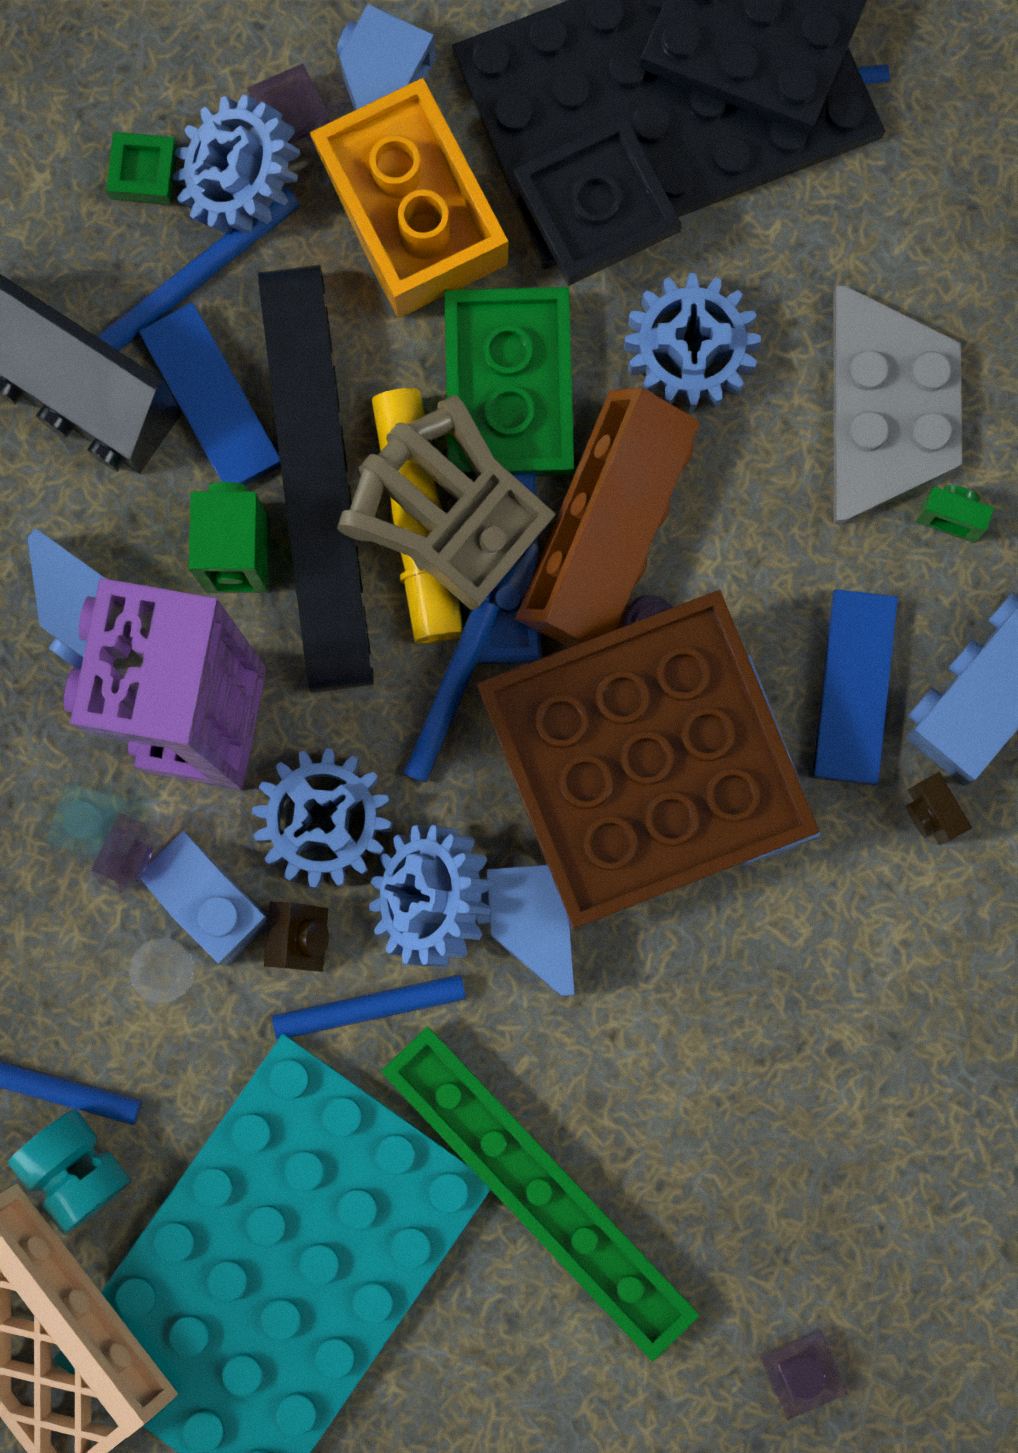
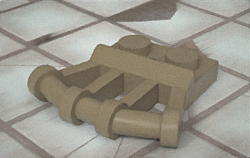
[337,395,556,611]

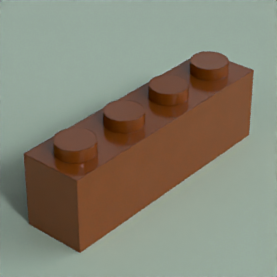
[515,387,701,648]

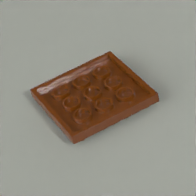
[477,589,820,930]

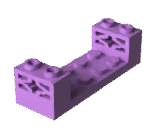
[64,578,267,791]

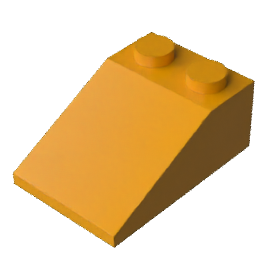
[310,78,509,319]

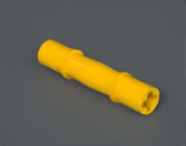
[372,388,464,644]

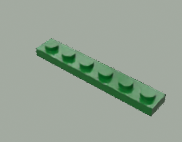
[380,1026,700,1362]

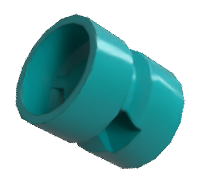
[7,1109,132,1235]

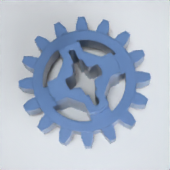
[172,94,301,234]
[624,273,761,413]
[252,748,393,889]
[369,825,493,967]

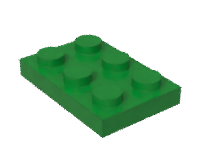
[444,287,574,478]

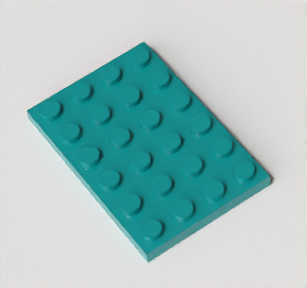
[53,1034,491,1453]

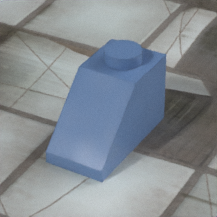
[336,4,436,111]
[27,528,106,669]
[138,831,269,966]
[477,865,575,997]

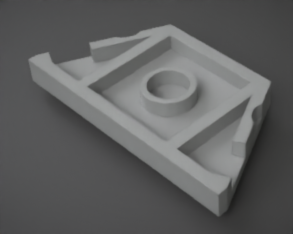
[833,286,962,524]

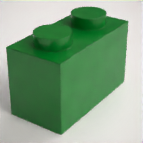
[189,482,270,593]

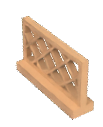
[0,1183,178,1453]

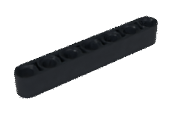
[258,265,374,693]

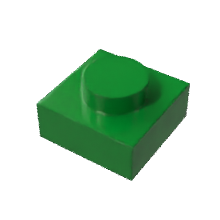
[106,132,178,205]
[916,485,995,543]

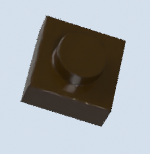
[906,771,972,845]
[264,901,329,972]

